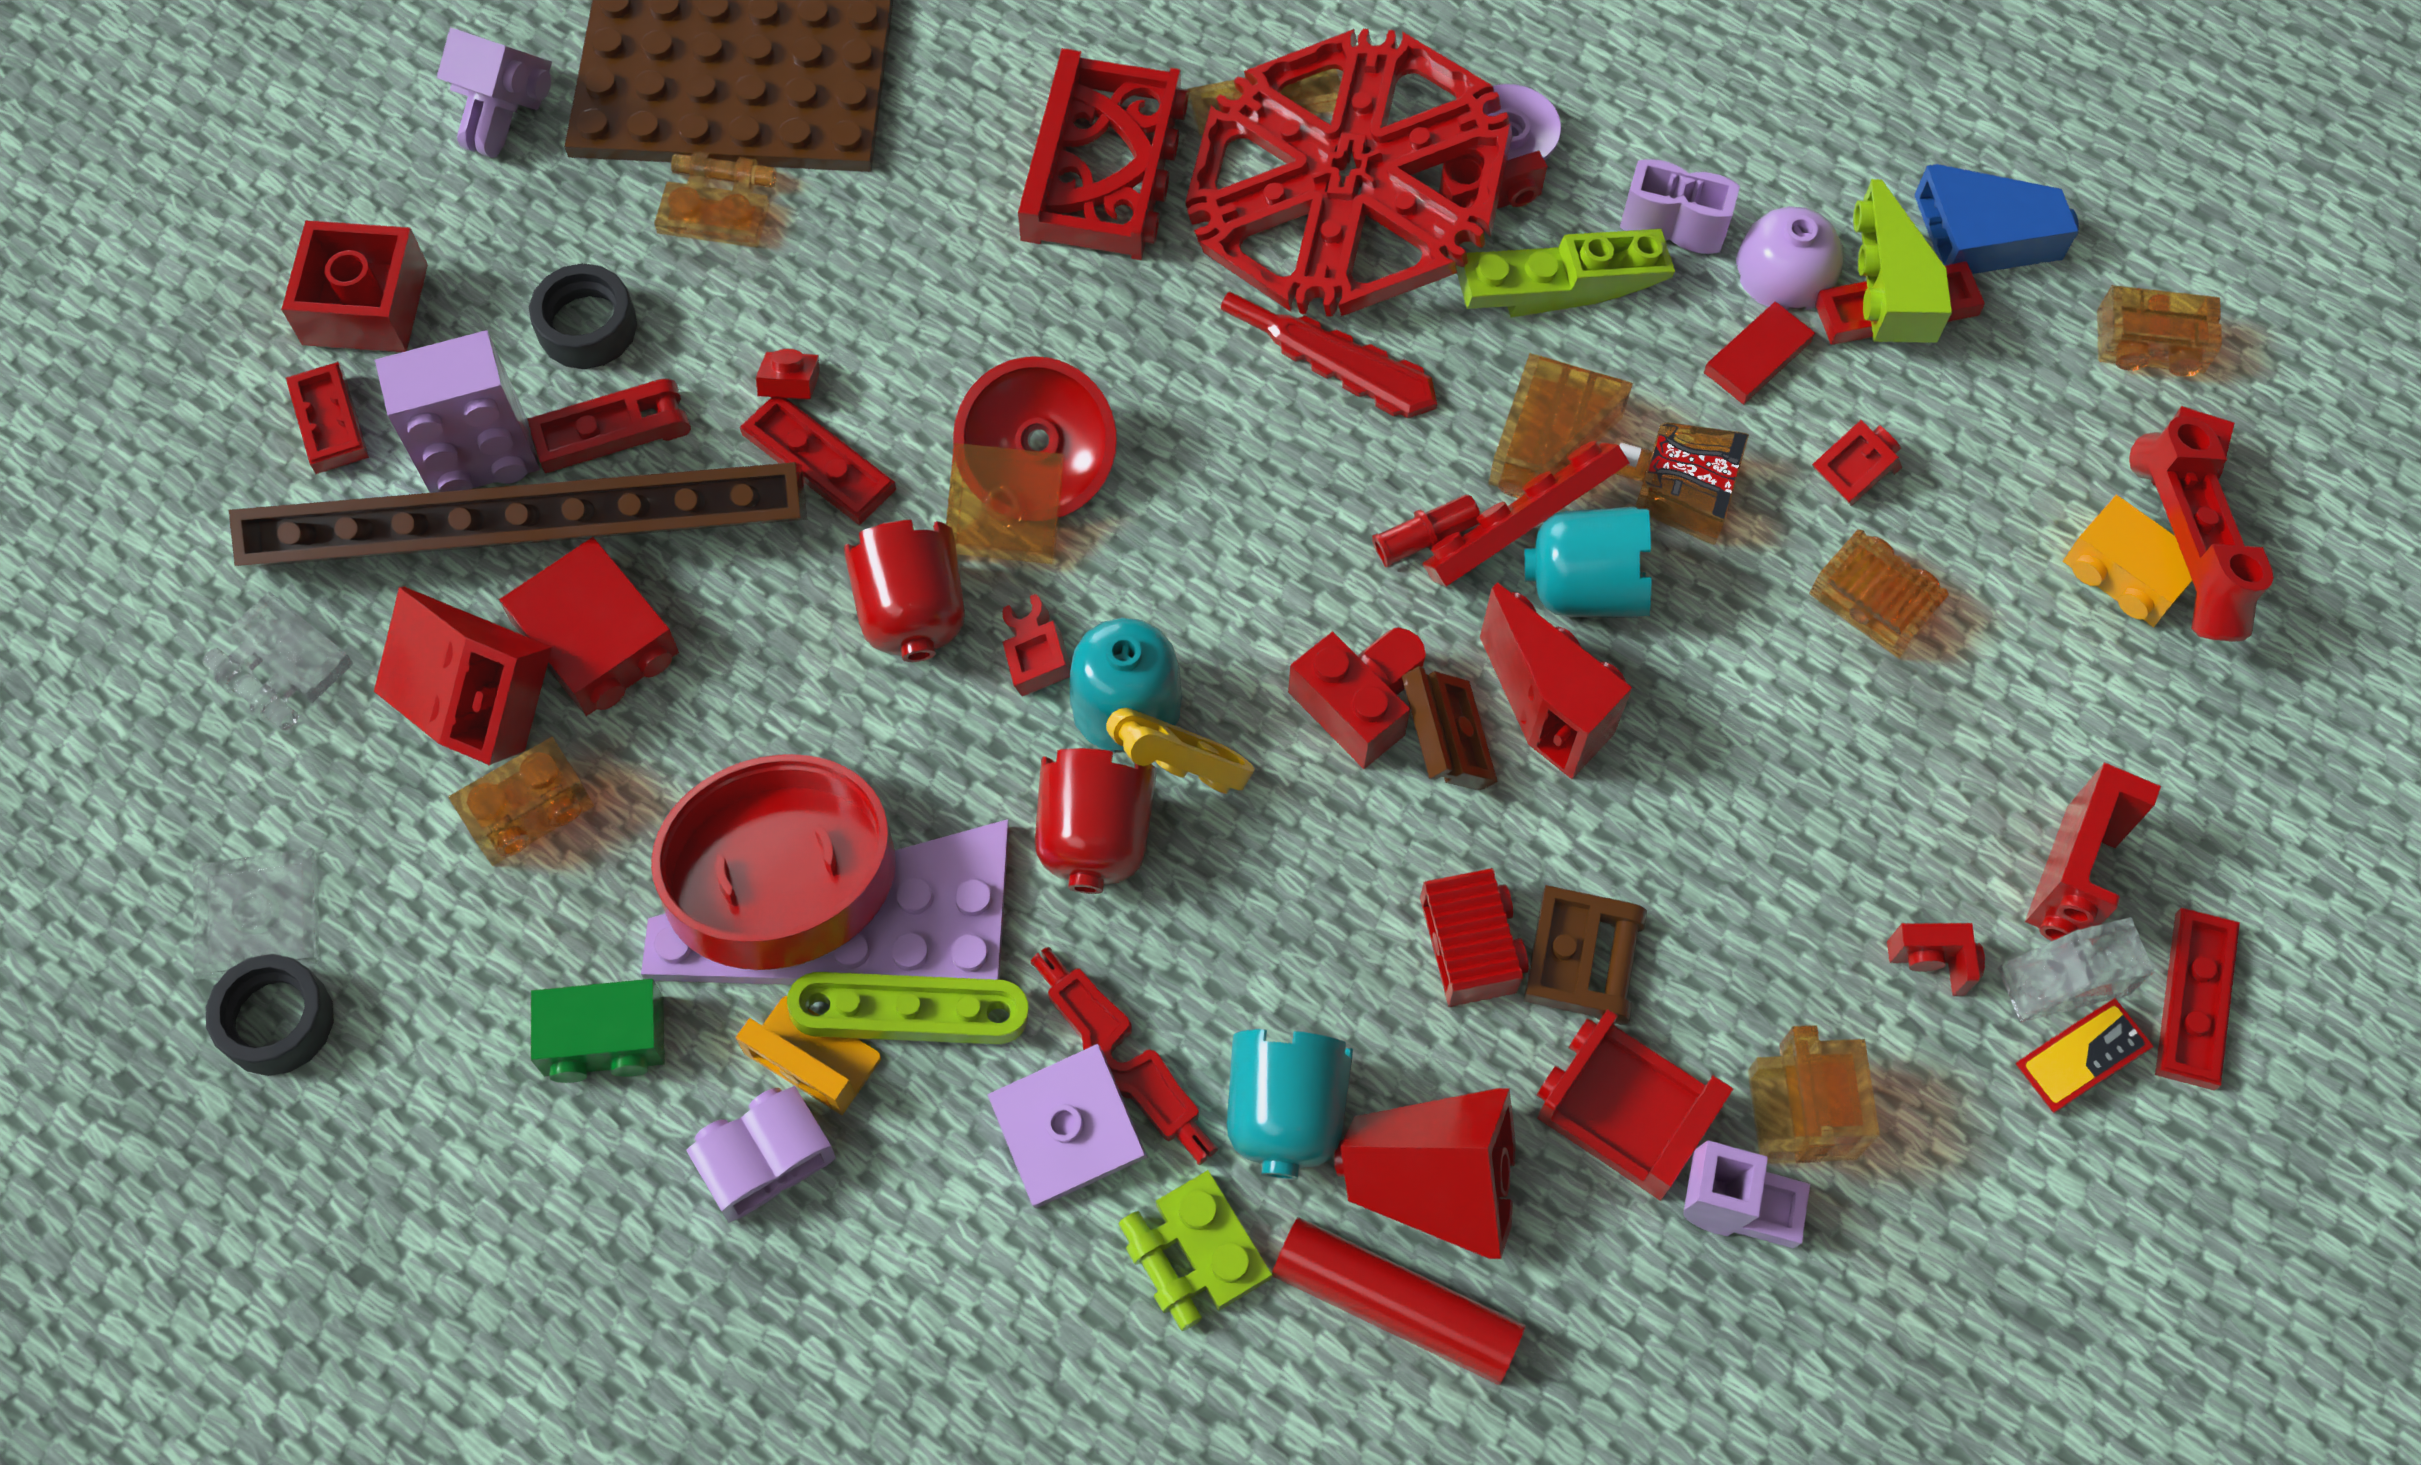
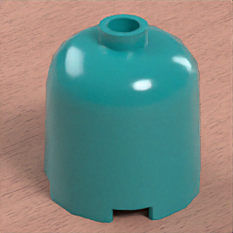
[1524,507,1652,618]
[1070,617,1182,752]
[1227,1029,1353,1179]

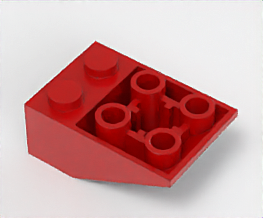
[1480,582,1632,779]
[374,586,552,765]

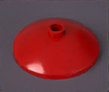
[953,356,1117,521]

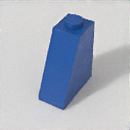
[1914,164,2079,274]

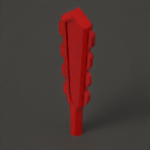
[1220,291,1438,418]

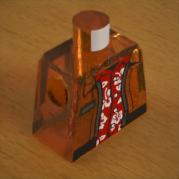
[1615,422,1749,545]

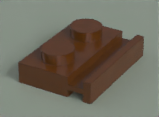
[1402,666,1498,790]

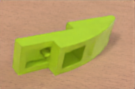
[1456,229,1675,318]

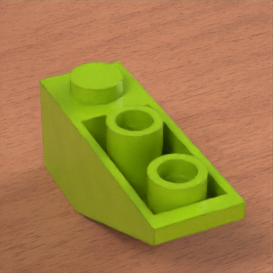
[1853,179,1952,343]

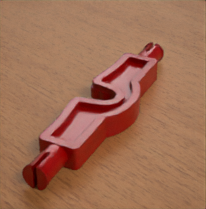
[1030,947,1219,1165]

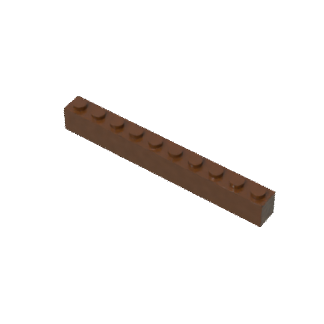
[228,462,807,567]

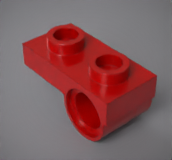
[1439,151,1547,209]

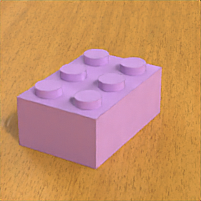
[375,330,540,493]

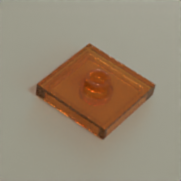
[946,443,1065,564]

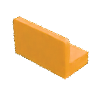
[735,996,881,1115]

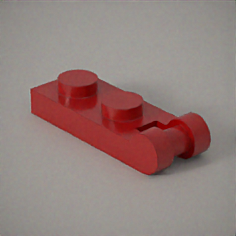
[527,378,691,474]

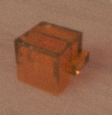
[1748,1025,1880,1163]

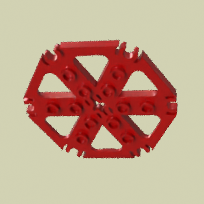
[1185,29,1512,317]

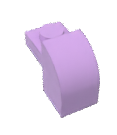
[1683,1140,1810,1248]

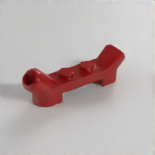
[2129,416,2274,642]

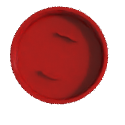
[651,754,896,970]

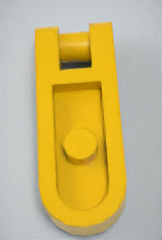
[1106,708,1255,794]

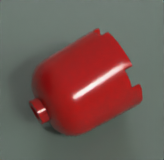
[844,519,965,662]
[1035,748,1157,894]

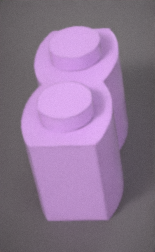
[1620,159,1740,254]
[686,1086,836,1223]

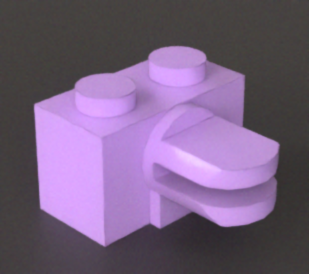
[436,27,552,158]

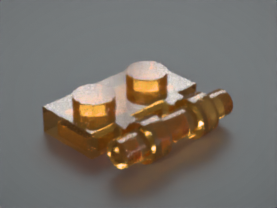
[654,151,777,248]

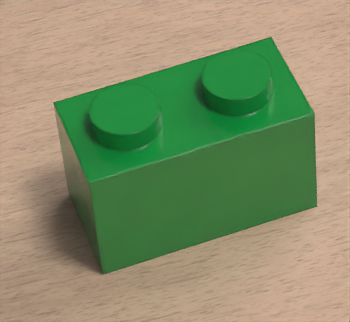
[531,978,665,1083]

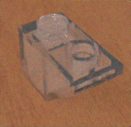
[1998,917,2155,1023]

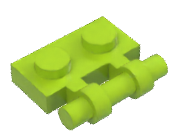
[1118,1170,1272,1331]

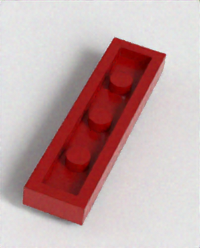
[1422,440,1630,587]

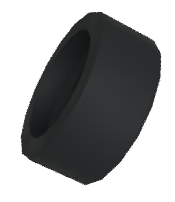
[529,263,637,369]
[205,954,334,1076]

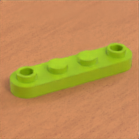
[787,972,1028,1044]

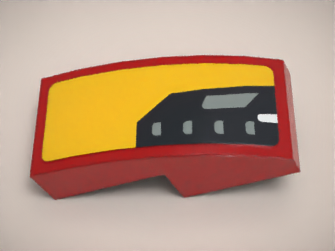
[2015,998,2154,1114]

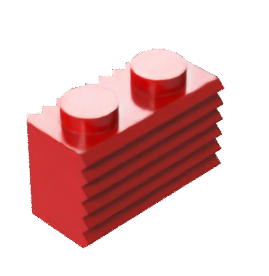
[1420,868,1529,1007]

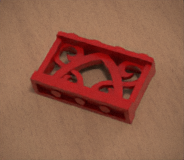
[1018,48,1189,261]

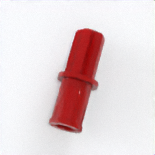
[1372,495,1480,567]

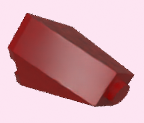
[1334,1088,1516,1259]

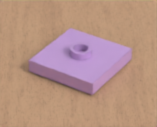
[987,1044,1148,1208]

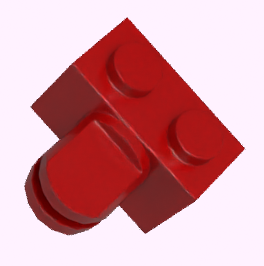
[1288,627,1426,769]

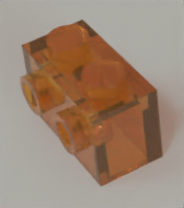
[448,737,594,866]

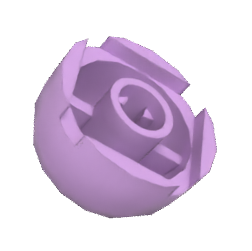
[1736,206,1843,311]

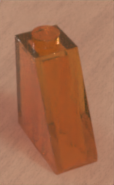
[1488,353,1633,498]

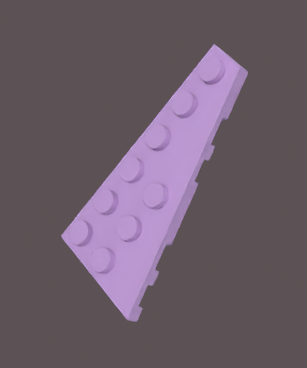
[641,819,1009,985]

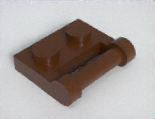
[1523,885,1647,1025]

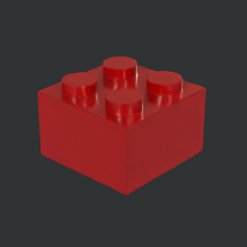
[281,220,428,352]

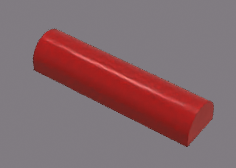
[1272,1217,1526,1385]

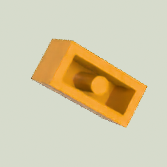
[2062,494,2193,627]

